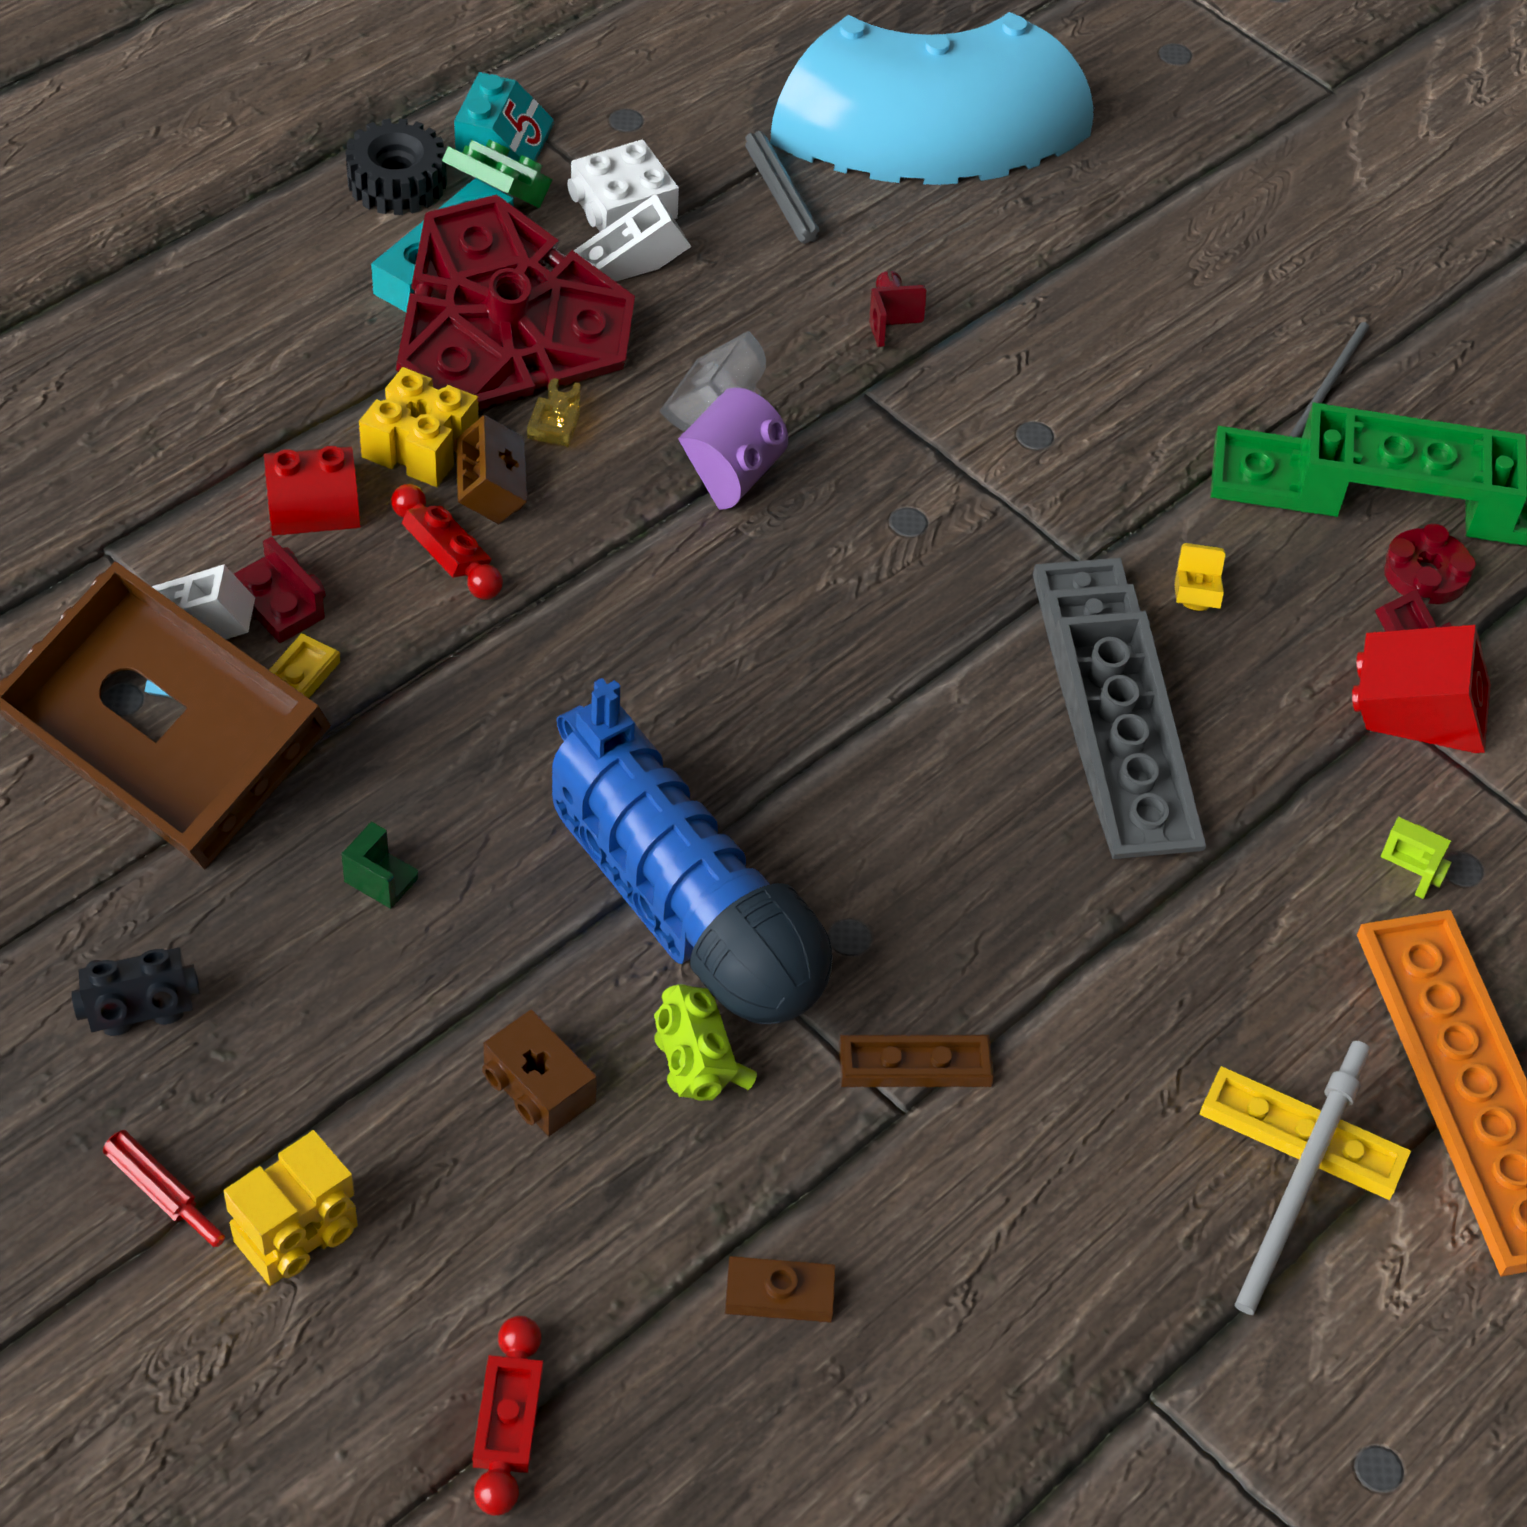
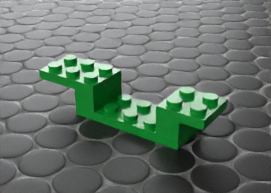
[1210,402,1527,546]

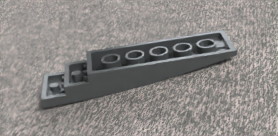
[1033,558,1206,859]

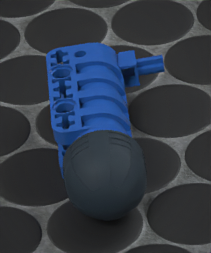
[552,678,833,1024]

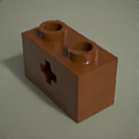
[456,415,527,525]
[482,1009,597,1137]

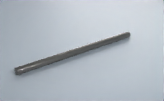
[1289,322,1369,438]

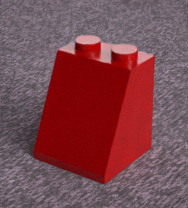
[1352,625,1491,753]

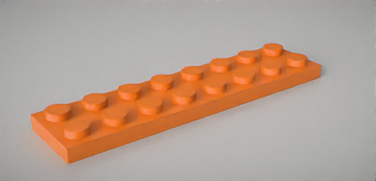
[1357,910,1527,1277]

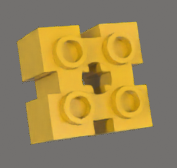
[359,367,479,487]
[223,1130,358,1286]

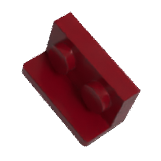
[234,536,326,644]

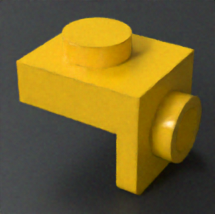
[1174,543,1225,611]

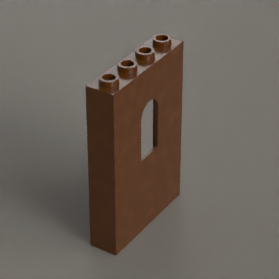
[0,561,331,870]

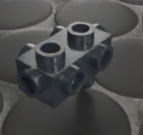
[71,947,200,1036]

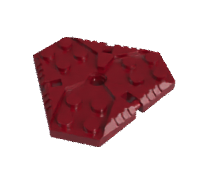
[396,194,635,410]

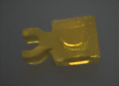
[527,378,580,447]

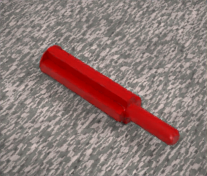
[103,1130,225,1247]

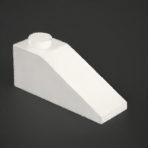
[566,194,691,282]
[152,564,255,639]

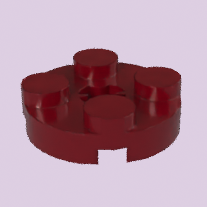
[1384,523,1476,604]

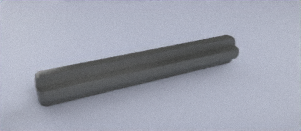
[745,131,819,244]

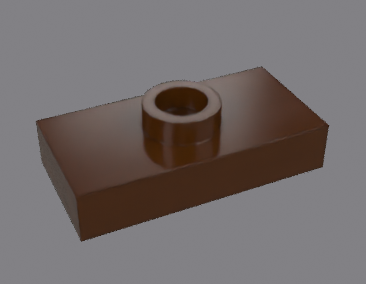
[725,1256,835,1323]

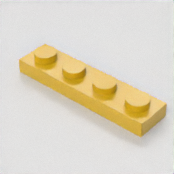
[1199,1066,1411,1200]

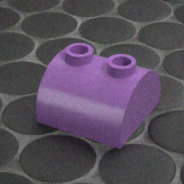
[678,388,788,509]

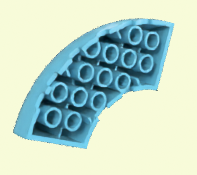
[770,12,1093,185]

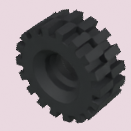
[346,118,447,215]

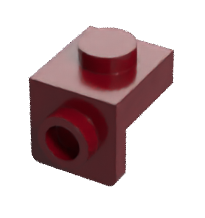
[1374,589,1452,631]

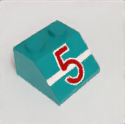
[454,72,554,162]

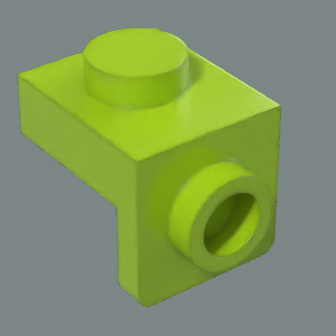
[1380,816,1452,899]

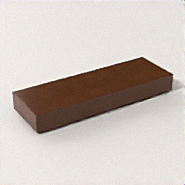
[839,1035,994,1087]

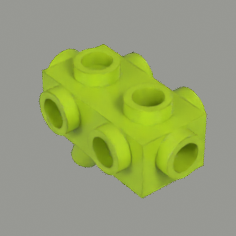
[654,984,757,1101]

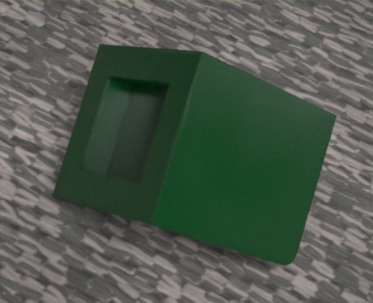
[341,821,418,909]

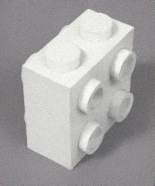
[567,139,679,232]

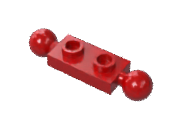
[391,484,503,600]
[472,1315,543,1516]

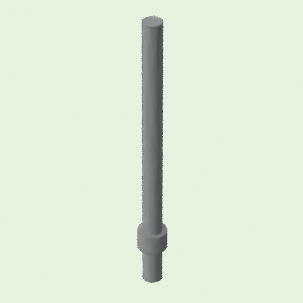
[1235,1041,1371,1315]

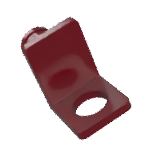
[869,271,927,347]

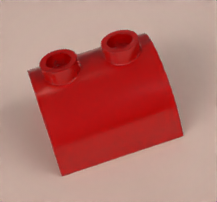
[264,446,361,536]

